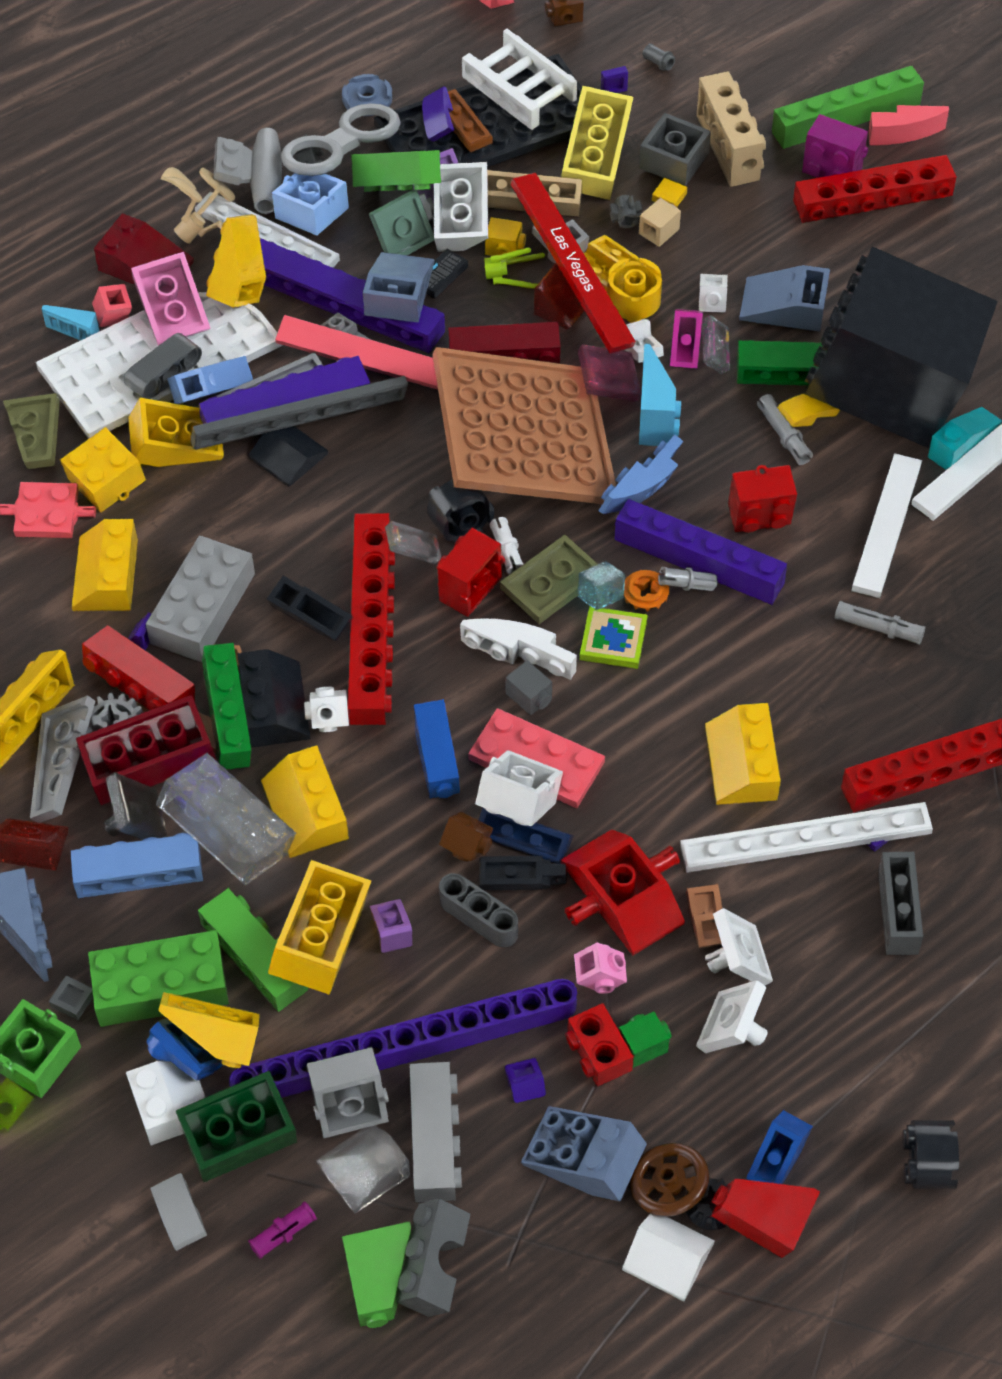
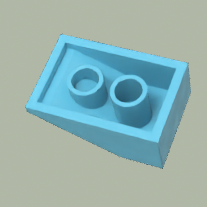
[639,344,681,446]

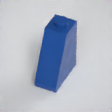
[414,699,460,799]

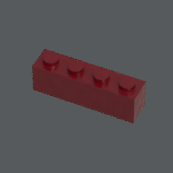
[448,322,561,364]

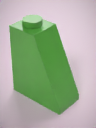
[342,1222,412,1328]

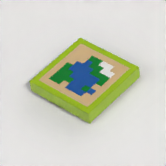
[579,606,648,669]

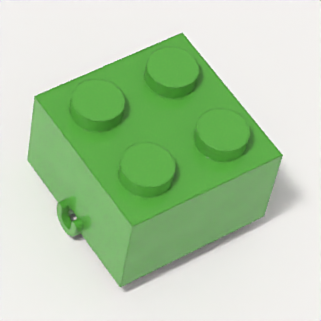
[0,999,81,1099]

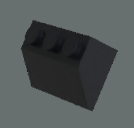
[237,649,311,748]

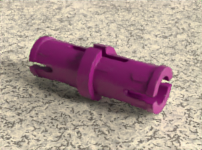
[248,1201,317,1259]

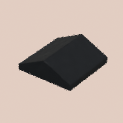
[248,426,328,487]

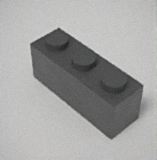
[878,852,923,955]

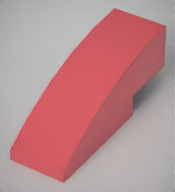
[868,105,949,146]

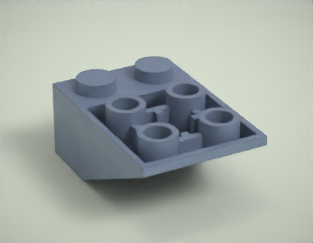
[363,252,435,322]
[739,265,830,331]
[0,868,53,982]
[521,1106,647,1202]

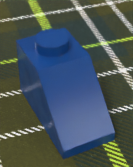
[746,1110,813,1184]

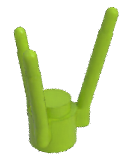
[484,247,545,290]

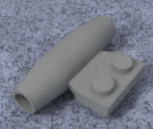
[213,128,282,214]

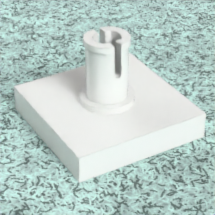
[705,908,773,986]
[696,980,767,1053]

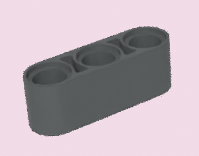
[124,333,202,399]
[439,873,518,948]

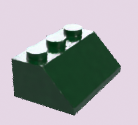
[175,1071,297,1183]

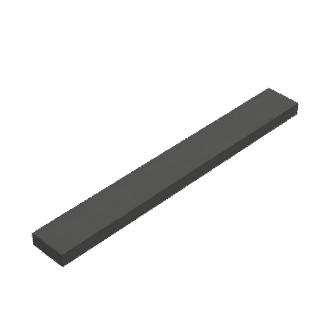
[191,376,408,450]

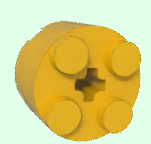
[607,258,662,323]

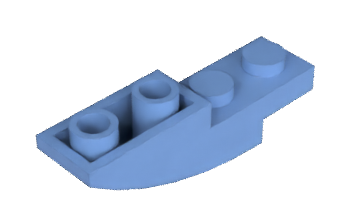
[598,434,683,514]

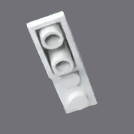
[460,619,577,680]

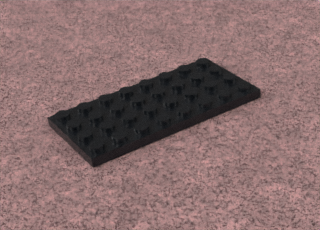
[374,54,582,167]

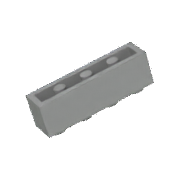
[410,1062,462,1202]

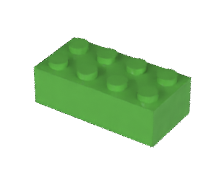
[88,930,229,1027]

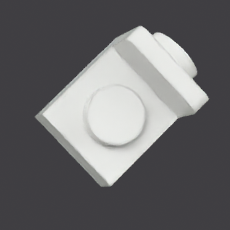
[699,274,727,312]

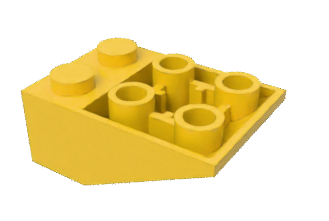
[206,214,266,308]

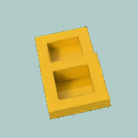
[777,393,840,427]

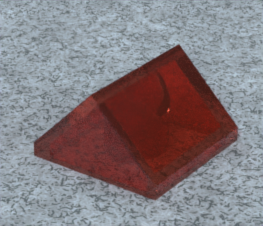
[534,263,584,329]
[0,818,68,871]

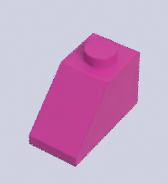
[670,309,703,369]

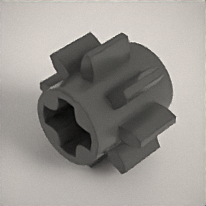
[610,195,643,228]

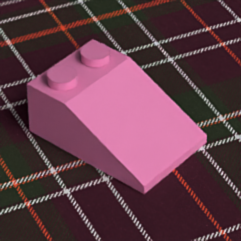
[131,252,210,346]

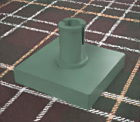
[369,190,434,255]

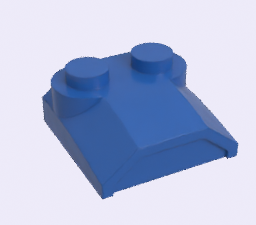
[147,1018,224,1081]

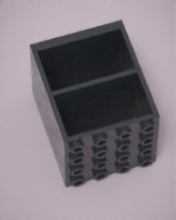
[804,246,998,448]

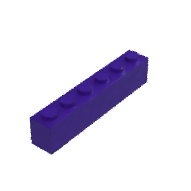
[199,355,370,424]
[615,499,787,605]

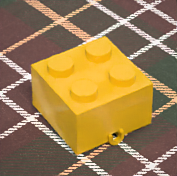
[60,427,146,513]

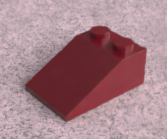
[94,213,194,285]

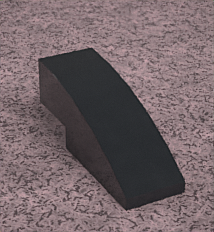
[267,575,353,642]

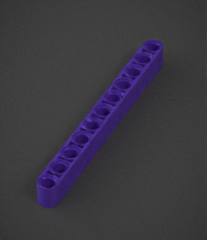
[229,979,577,1098]

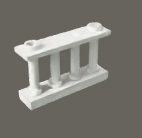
[462,29,577,130]

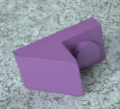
[370,899,412,953]

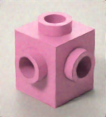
[574,942,627,994]

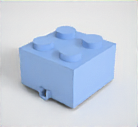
[272,173,349,235]

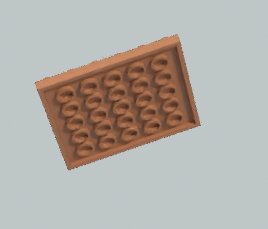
[432,347,616,504]

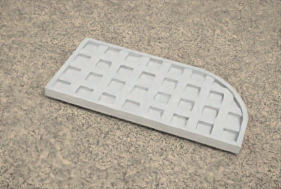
[36,292,283,439]

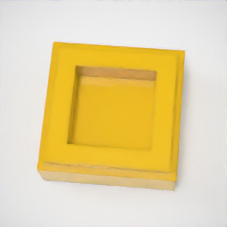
[652,178,688,207]

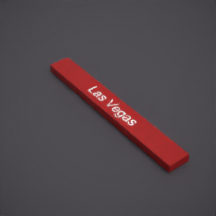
[510,173,636,354]

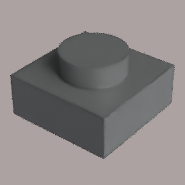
[49,976,93,1020]

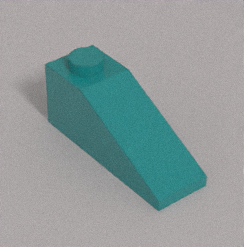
[928,407,1002,470]

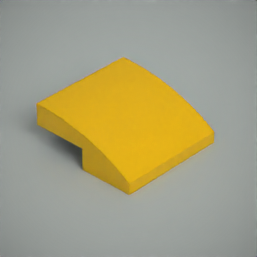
[584,235,639,292]

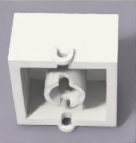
[475,750,563,826]

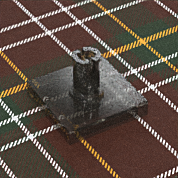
[104,772,168,840]

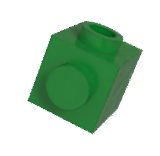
[619,1012,672,1068]

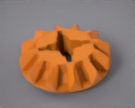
[622,570,669,612]

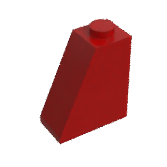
[711,1179,820,1258]

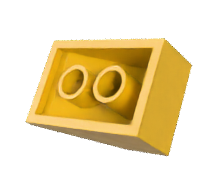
[128,398,224,467]
[158,992,259,1068]

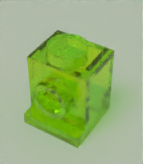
[0,1077,34,1132]

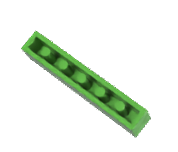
[772,66,924,149]

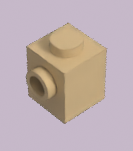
[639,198,681,247]

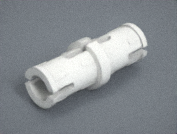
[490,517,524,575]

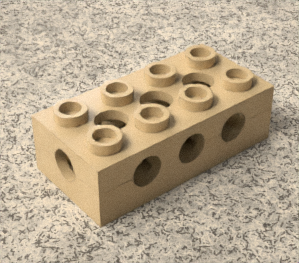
[697,71,766,187]

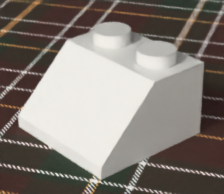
[126,1061,205,1146]

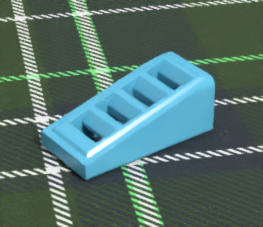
[42,305,100,340]

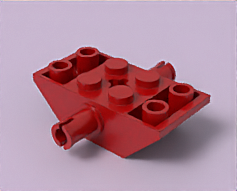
[560,829,685,956]

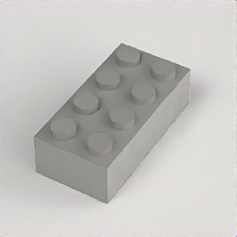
[146,535,255,663]

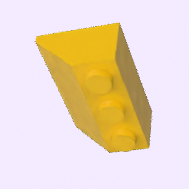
[72,519,138,611]
[705,703,781,805]
[261,745,349,858]

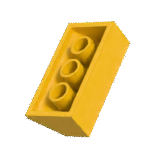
[0,649,75,769]

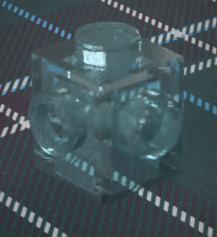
[578,561,625,610]

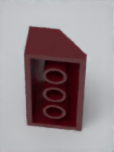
[76,695,217,805]

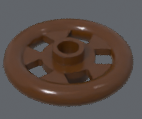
[630,1143,709,1217]

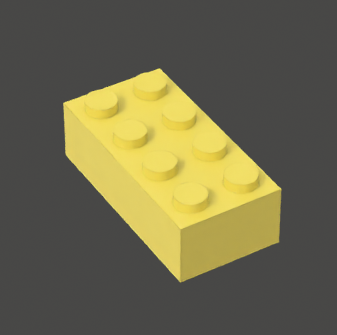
[561,86,633,200]

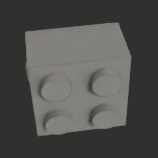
[307,1047,389,1138]

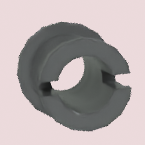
[642,43,675,71]

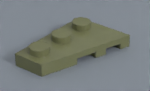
[3,393,60,469]

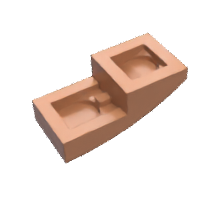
[686,884,723,948]

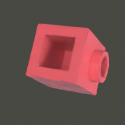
[92,284,132,327]

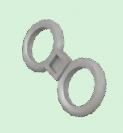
[281,103,401,176]

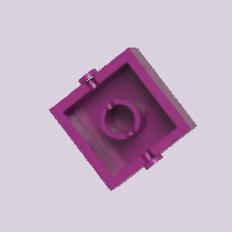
[802,114,869,178]

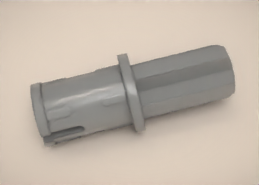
[658,567,717,591]

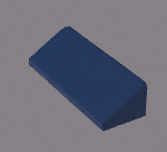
[479,808,574,864]

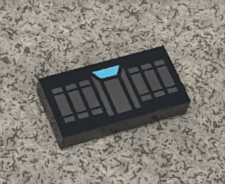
[426,248,468,299]

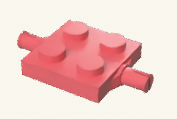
[0,482,96,538]

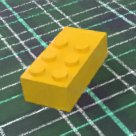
[268,860,371,995]

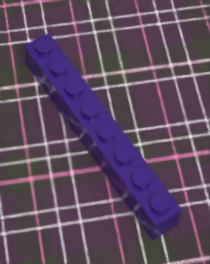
[260,238,445,353]

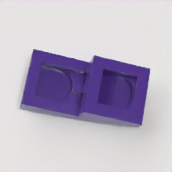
[422,86,454,142]

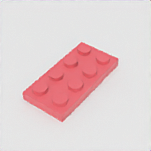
[468,708,605,809]

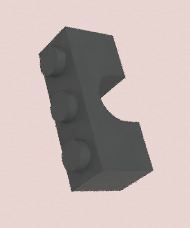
[396,1198,471,1317]

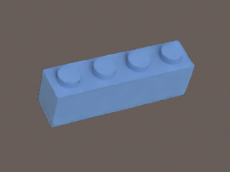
[71,833,203,898]

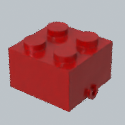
[728,465,797,533]
[437,528,505,617]

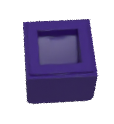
[128,612,152,650]
[504,1058,546,1103]

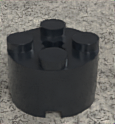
[427,480,494,543]
[902,1120,959,1189]

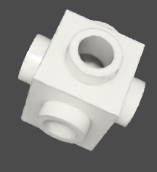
[304,687,349,732]

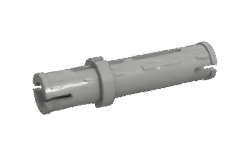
[757,394,813,465]
[835,601,926,645]

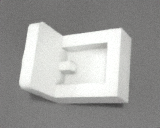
[625,319,664,363]

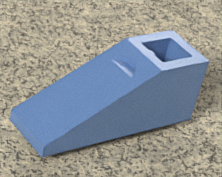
[167,356,253,404]

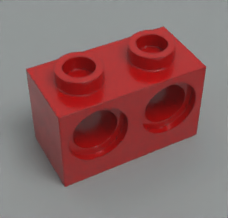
[565,1003,634,1087]

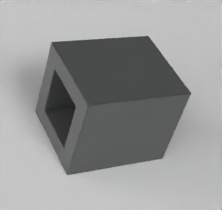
[505,660,552,716]

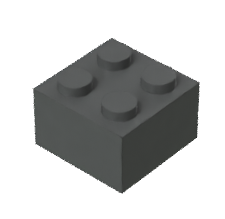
[639,113,711,186]

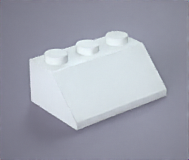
[434,162,488,252]

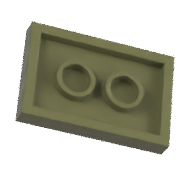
[500,535,604,624]

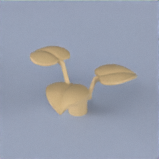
[161,167,235,244]

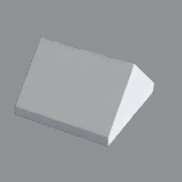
[622,1214,715,1301]

